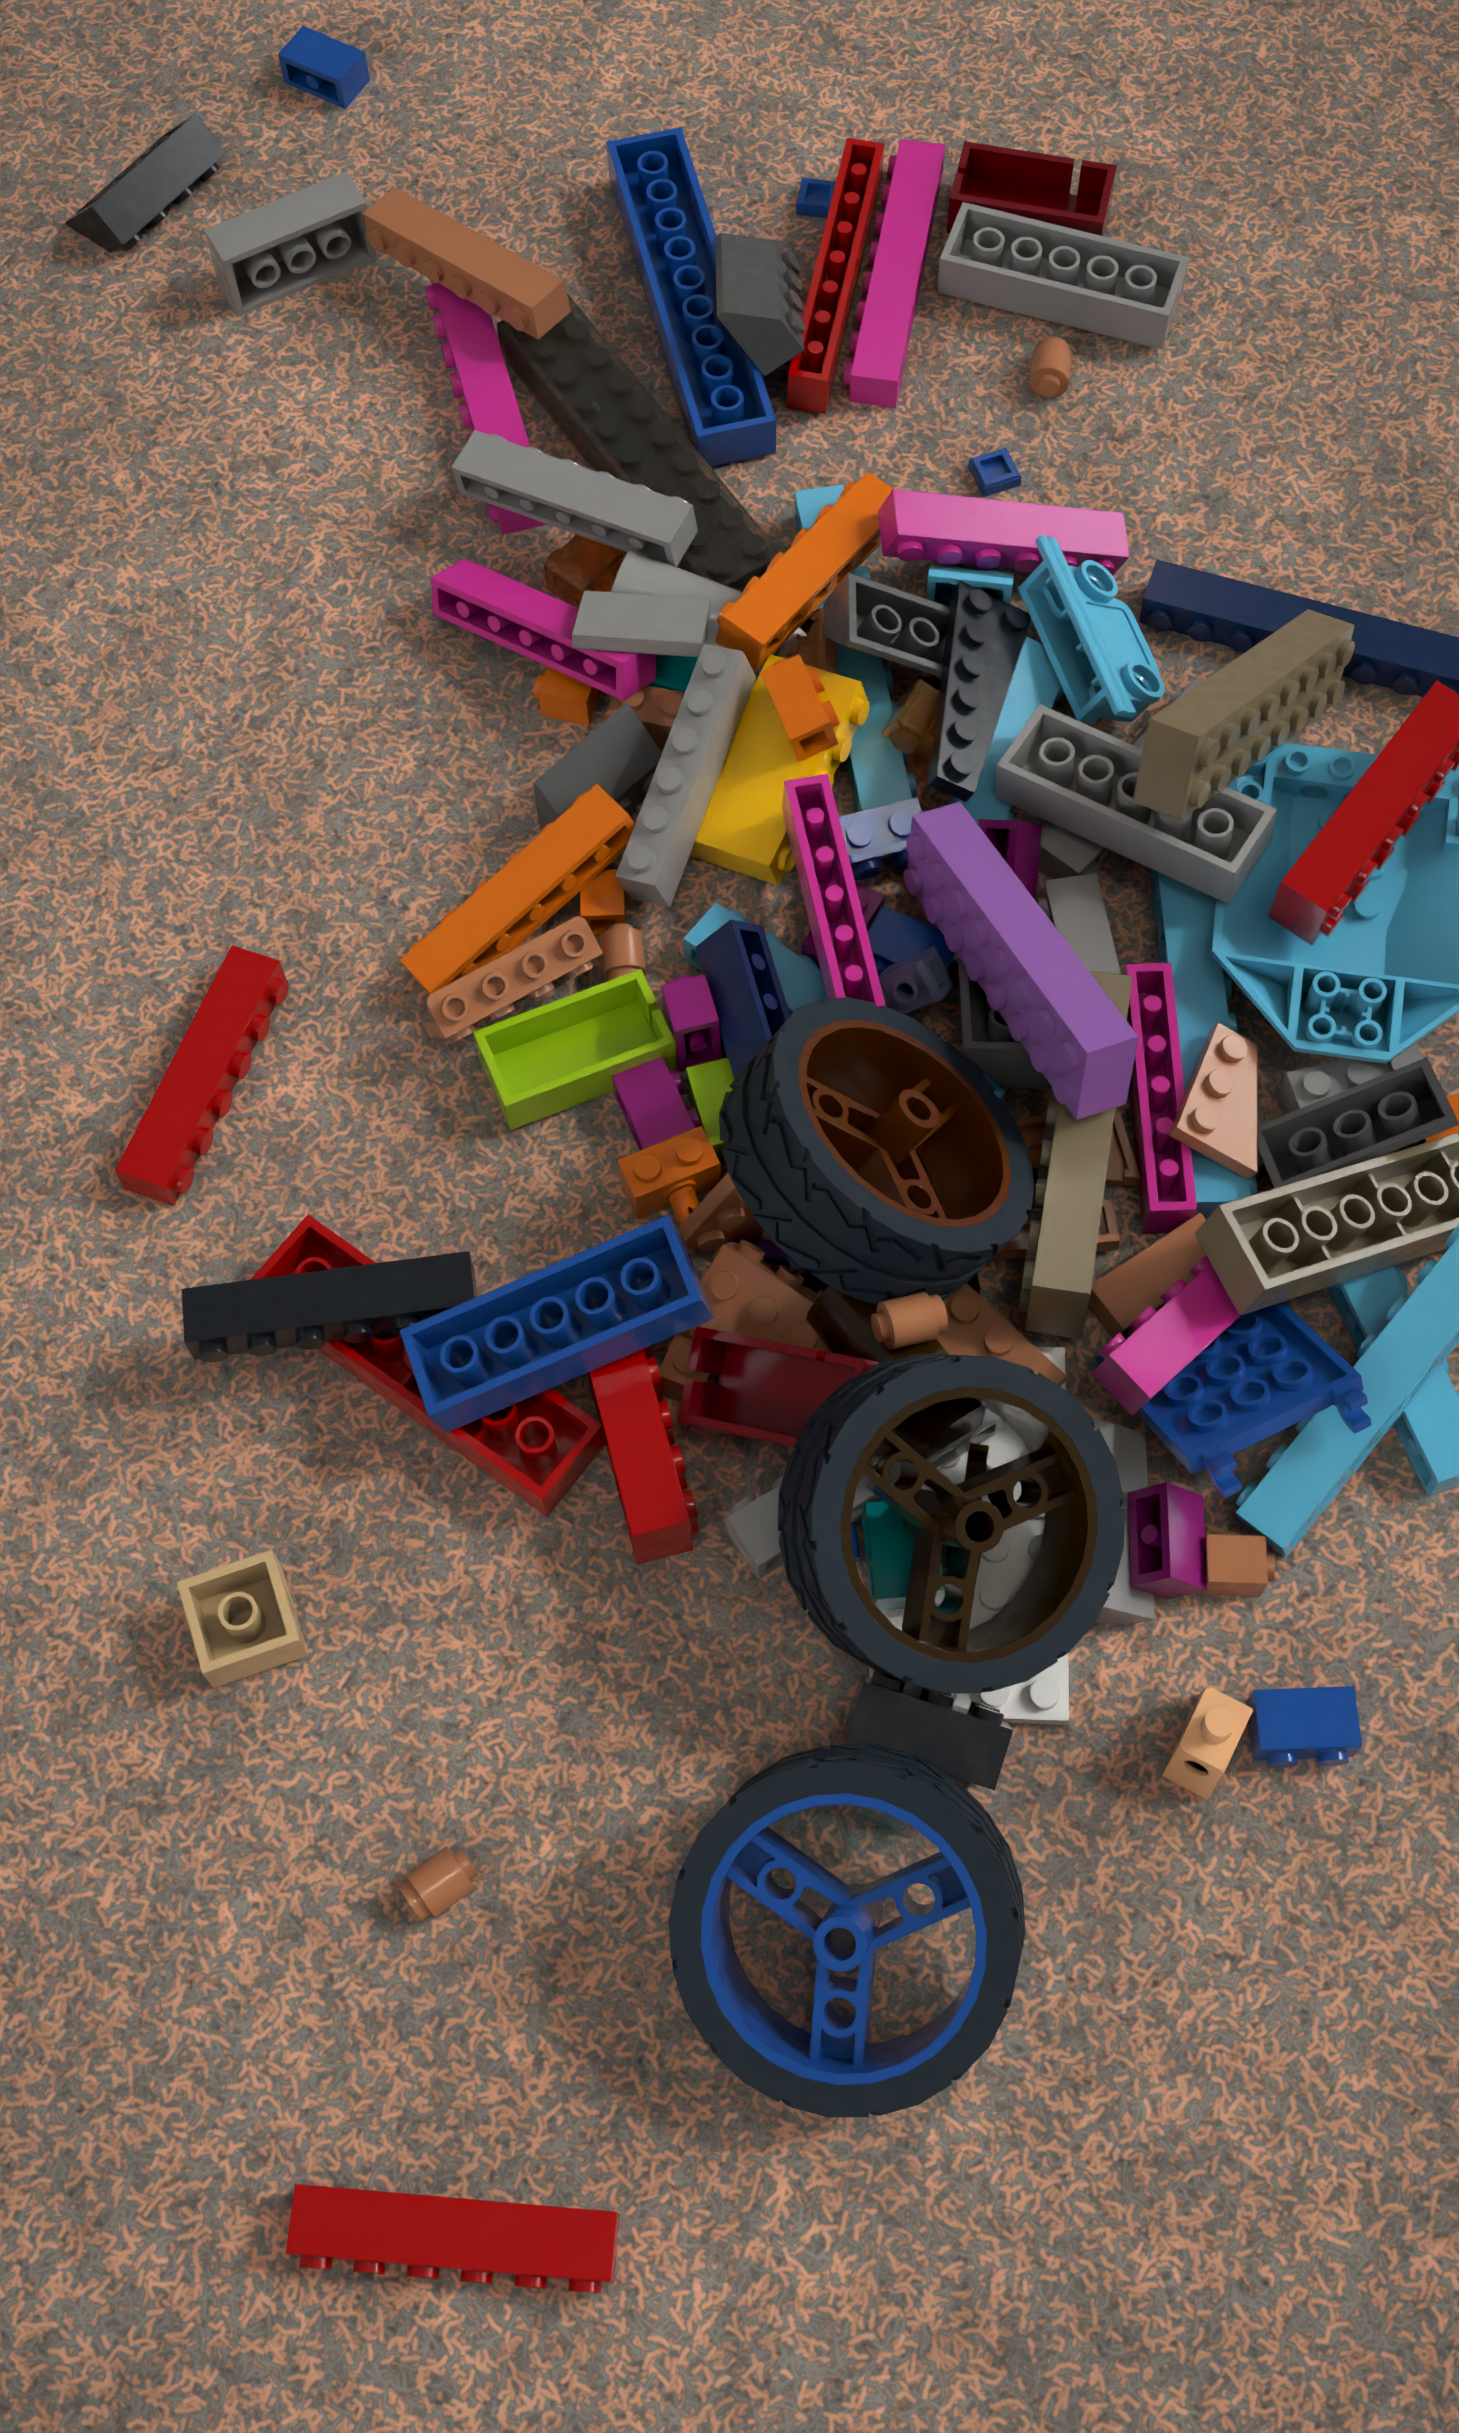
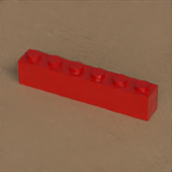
[115,945,289,1206]
[285,2184,620,2294]

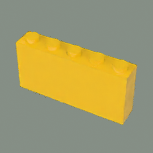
[690,654,870,886]

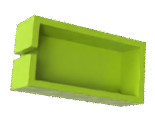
[473,969,677,1131]

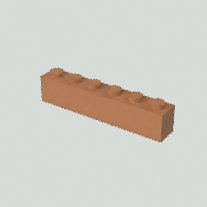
[362,187,571,340]

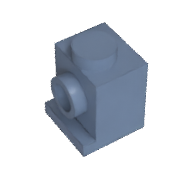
[879,946,954,1014]

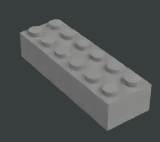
[937,202,1190,350]
[995,704,1277,905]

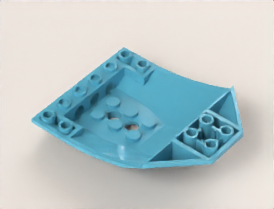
[1212,743,1459,1064]

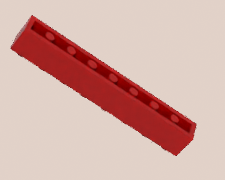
[787,138,885,414]

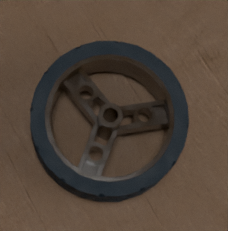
[778,1354,1125,1694]

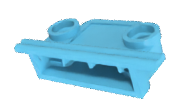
[1018,535,1165,724]

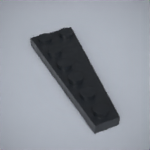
[928,581,1031,802]

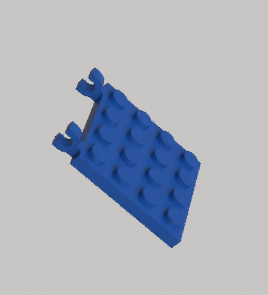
[1095,1302,1372,1498]

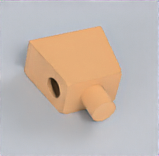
[1162,1686,1253,1800]

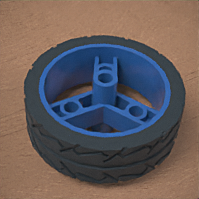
[669,1744,1025,2117]

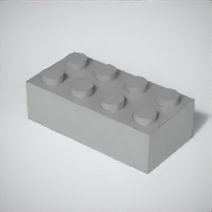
[204,171,377,317]

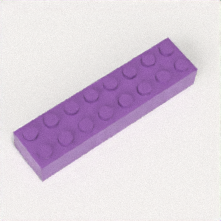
[904,802,1138,1120]

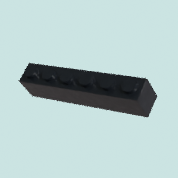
[181,1251,477,1362]

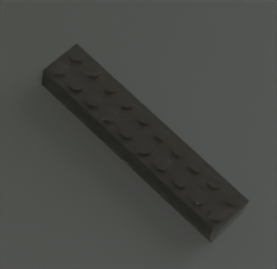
[496,293,780,592]

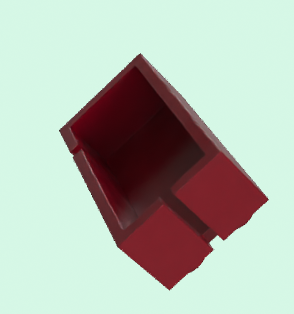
[947,141,1117,236]
[677,1326,881,1447]

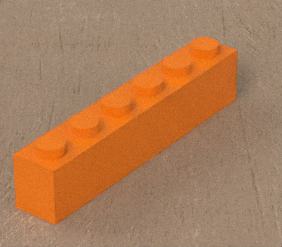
[715,471,893,671]
[400,784,635,994]

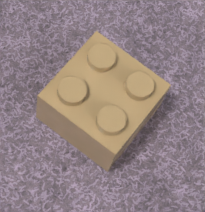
[177,1549,309,1688]

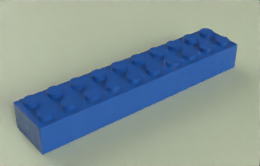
[607,127,776,469]

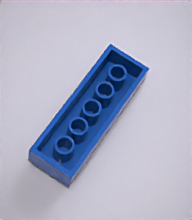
[399,1214,714,1433]

